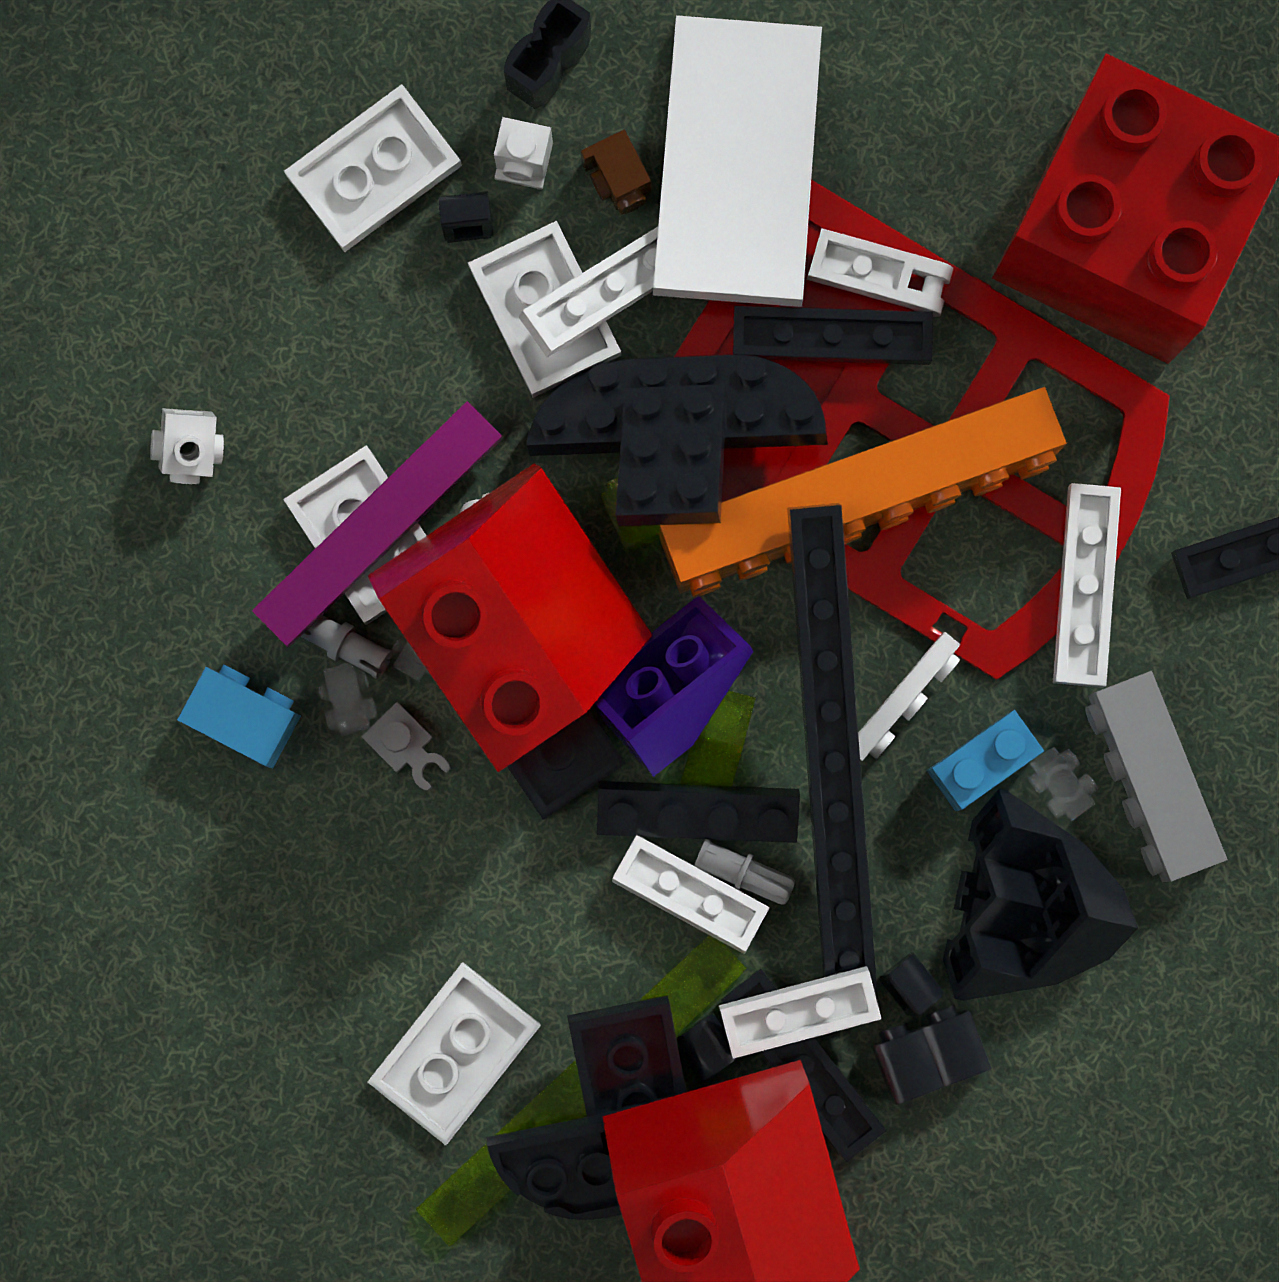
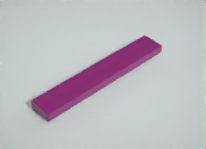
[252,401,503,648]

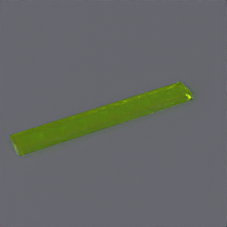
[416,935,747,1247]

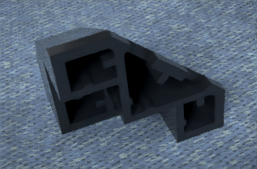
[943,789,1138,1001]

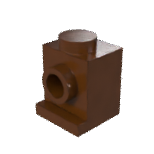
[580,129,651,214]

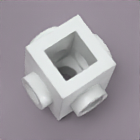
[150,408,224,484]

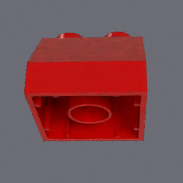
[368,463,652,772]
[602,1060,860,1282]

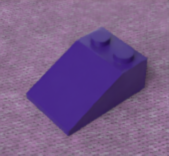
[593,595,753,777]

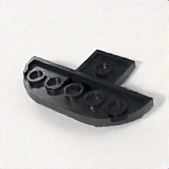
[527,355,828,526]
[486,995,686,1220]

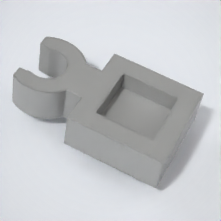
[361,702,451,791]

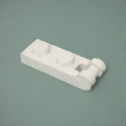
[807,228,953,317]

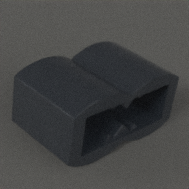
[504,0,591,109]
[871,1005,992,1105]

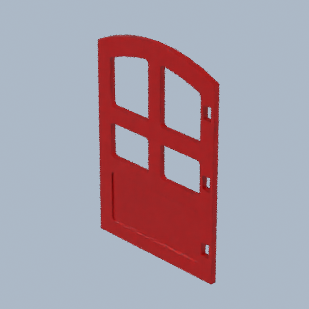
[674,180,1170,680]

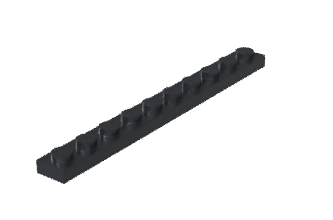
[787,503,878,1003]

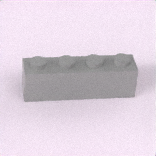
[1085,671,1228,882]

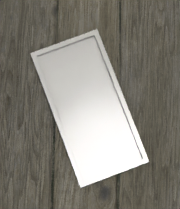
[653,15,822,307]

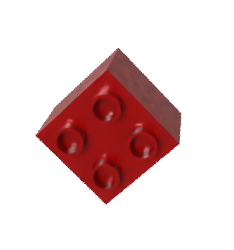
[992,53,1279,364]

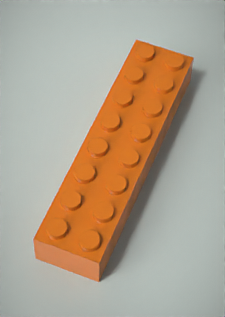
[660,387,1067,597]

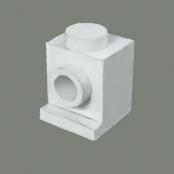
[494,117,553,190]

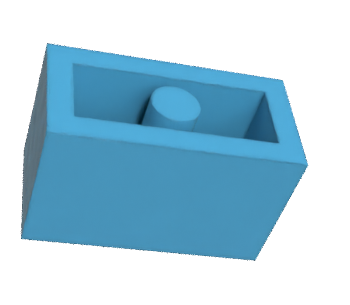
[177,664,301,769]
[926,710,1044,811]

